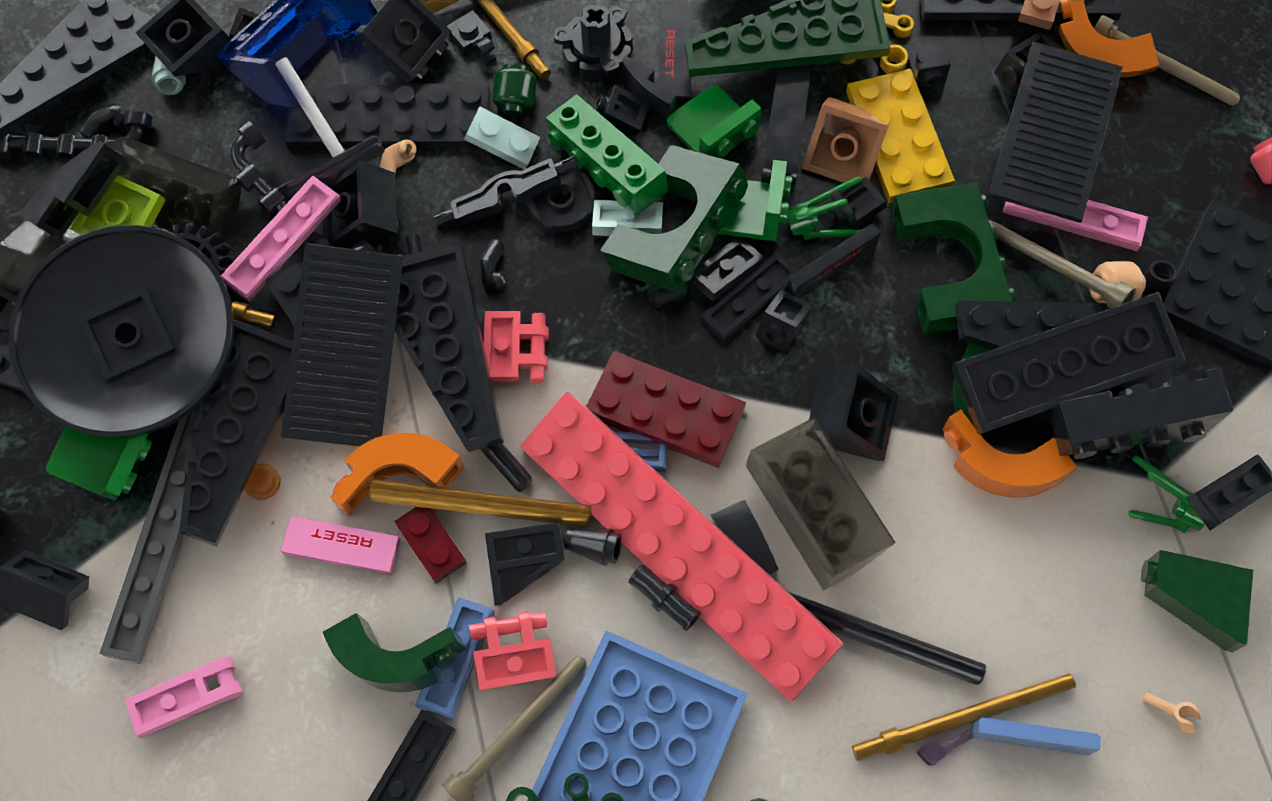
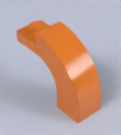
[1058,0,1159,77]
[942,410,1077,497]
[331,433,464,516]

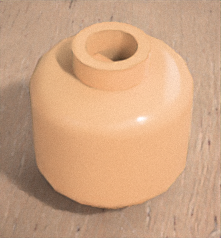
[1089,261,1146,303]

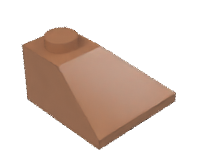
[802,97,889,183]

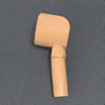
[1143,692,1201,734]

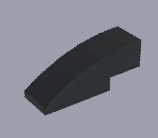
[20,141,128,240]

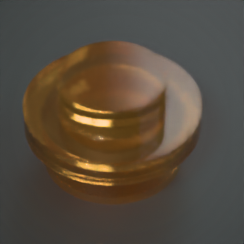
[244,463,281,500]

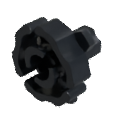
[554,4,633,82]

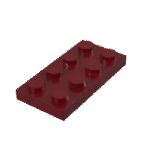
[586,351,746,468]

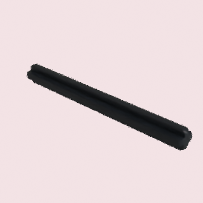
[787,591,986,685]

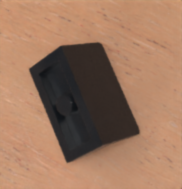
[0,550,90,630]

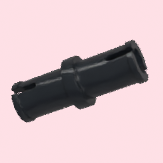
[628,564,701,631]

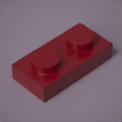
[394,507,467,584]

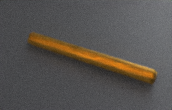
[369,480,591,527]

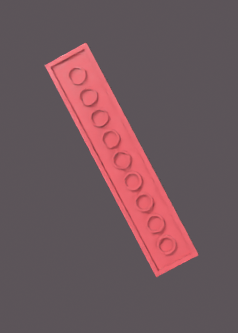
[520,391,844,702]

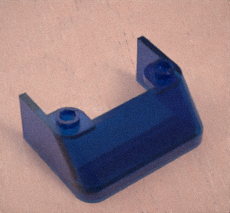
[217,0,378,108]

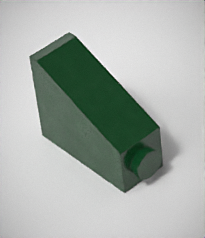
[1141,550,1253,652]

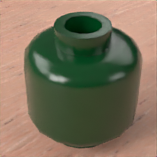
[492,63,537,116]

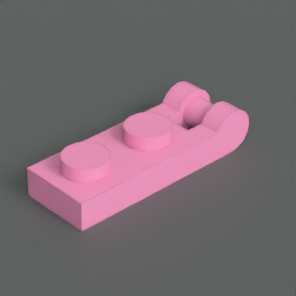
[125,657,244,738]

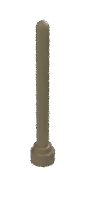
[1094,15,1240,105]
[989,220,1136,308]
[441,656,586,801]

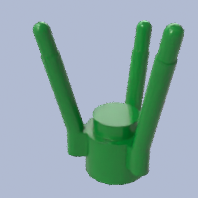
[787,176,862,241]
[1128,455,1205,533]

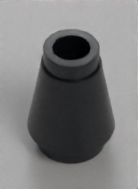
[564,528,622,566]

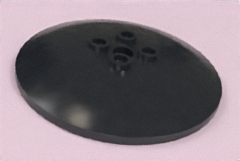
[9,225,235,439]

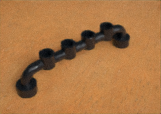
[0,110,153,161]
[230,120,377,253]

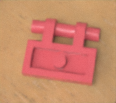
[483,311,549,383]
[469,611,556,691]

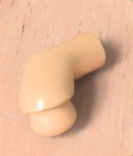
[380,139,417,173]

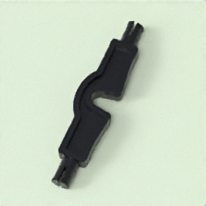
[432,155,579,229]

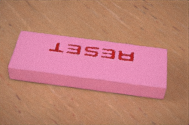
[281,516,401,575]

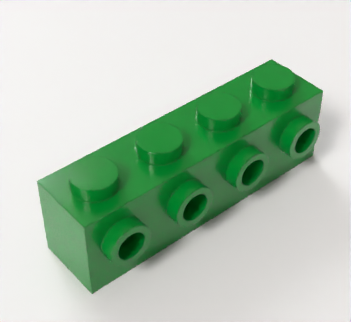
[546,94,669,215]

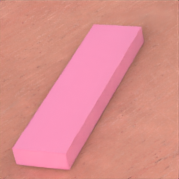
[221,176,341,302]
[1002,200,1148,251]

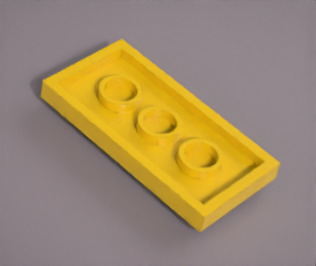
[846,69,955,203]

